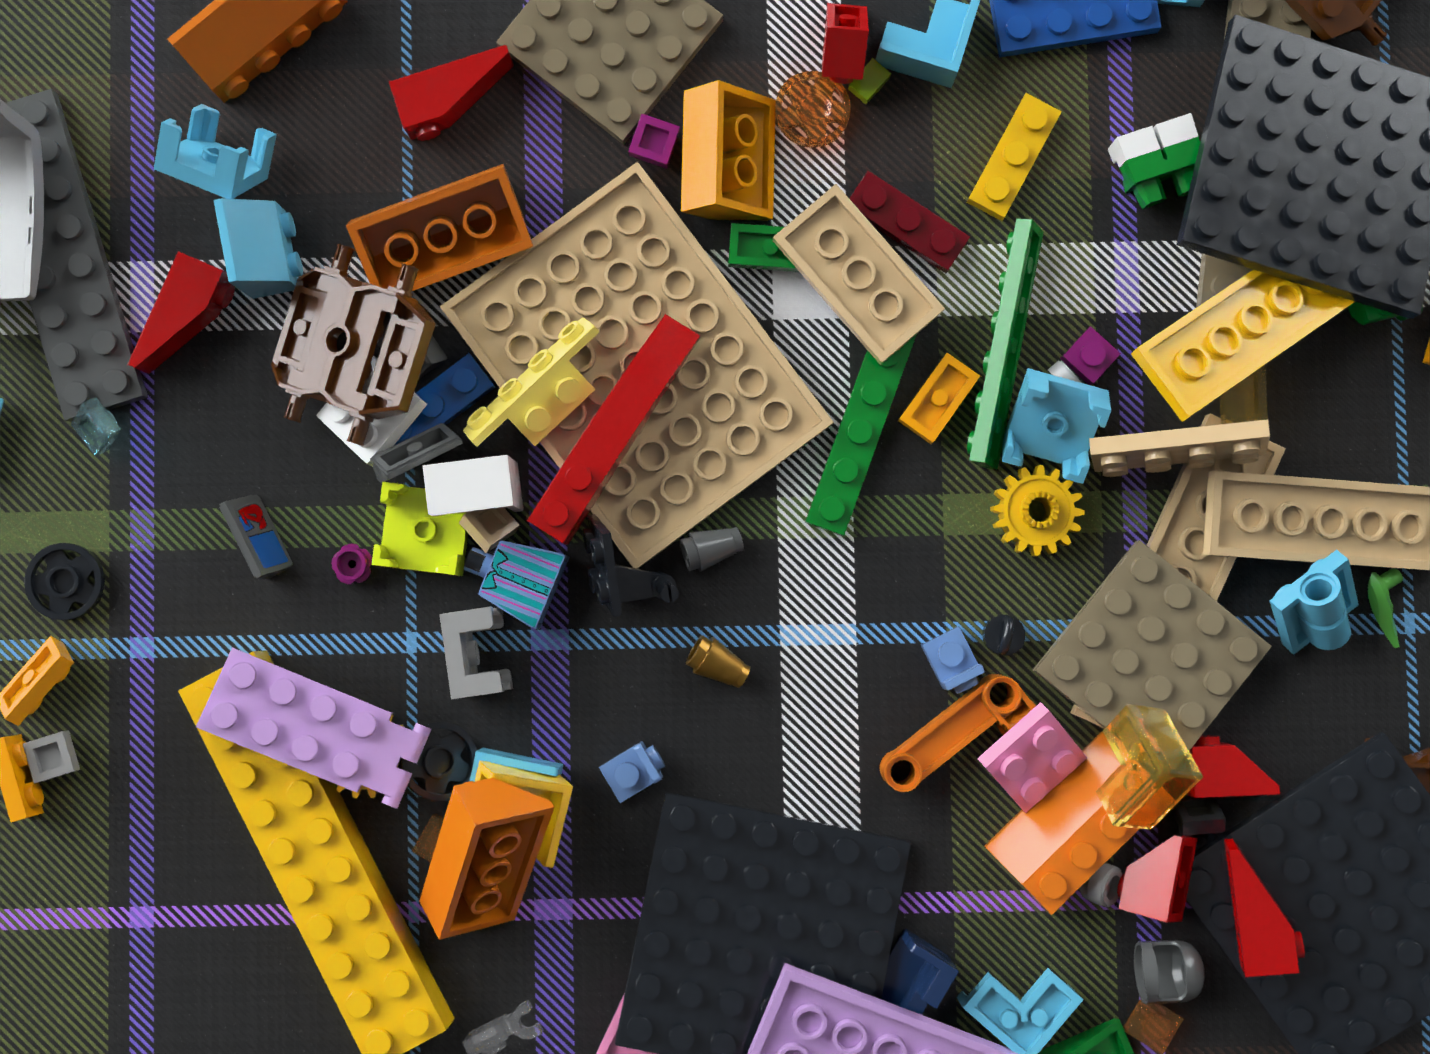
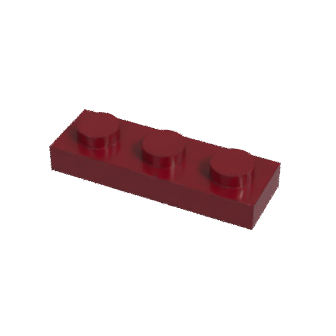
[849,171,970,274]

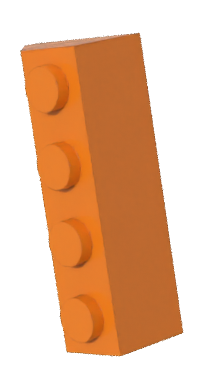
[167,0,348,103]
[346,164,533,291]
[984,731,1173,915]
[419,778,554,940]

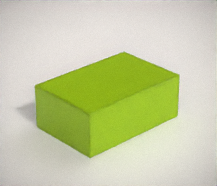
[848,58,891,104]

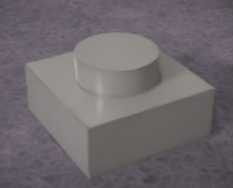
[23,730,80,784]

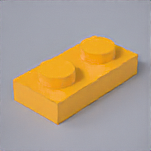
[898,353,980,444]
[0,636,74,726]
[0,734,44,823]

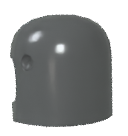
[1134,940,1205,1005]

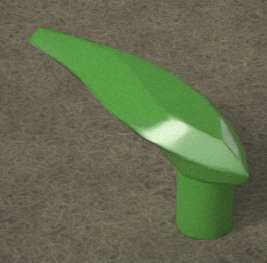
[1368,568,1403,648]

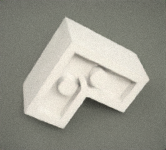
[422,455,523,516]

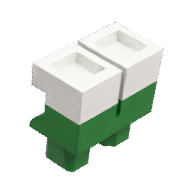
[1108,113,1200,210]

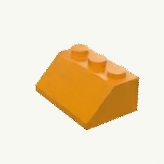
[681,80,776,221]

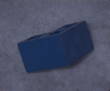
[881,928,959,1015]

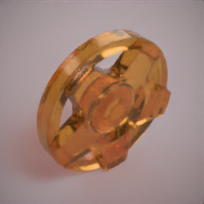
[775,71,851,148]

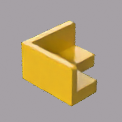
[474,760,573,868]

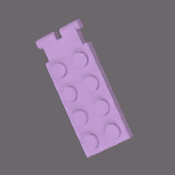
[196,647,432,808]

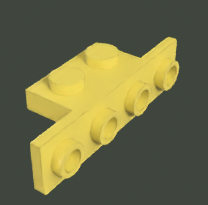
[463,318,599,447]

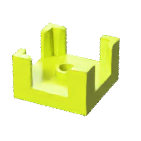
[371,482,468,576]

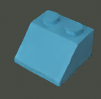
[214,198,303,299]

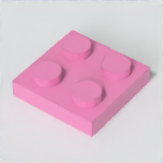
[978,702,1087,813]

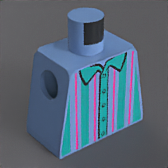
[464,540,570,629]

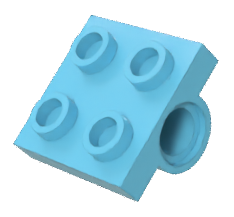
[1269,549,1359,655]

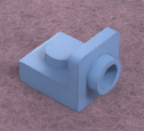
[921,626,985,694]
[599,741,665,803]

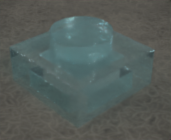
[71,397,121,456]

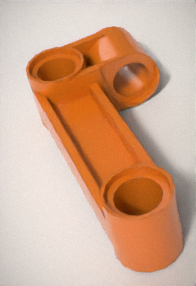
[880,674,1037,792]

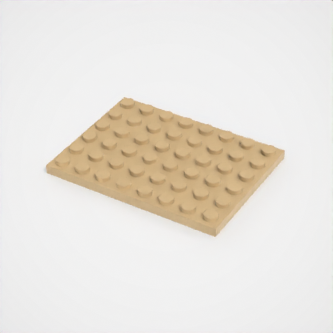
[440,161,834,569]

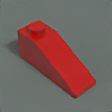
[389,45,514,141]
[127,251,235,374]
[1224,838,1305,977]

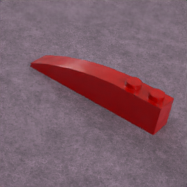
[527,314,700,546]

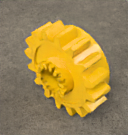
[990,465,1085,556]

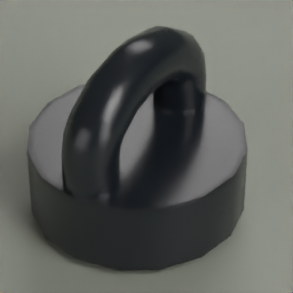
[982,615,1025,656]

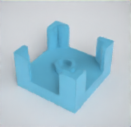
[154,104,277,199]
[1002,368,1111,484]

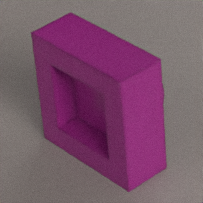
[628,114,680,169]
[1060,326,1121,385]

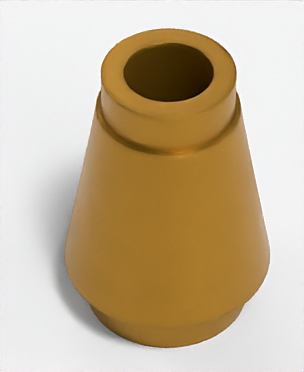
[686,635,751,688]

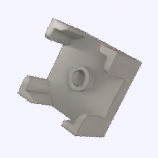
[439,606,513,700]

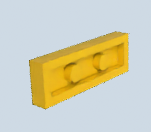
[966,93,1062,221]

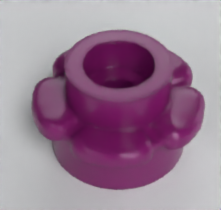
[332,544,372,584]

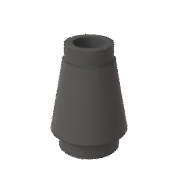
[680,527,744,572]

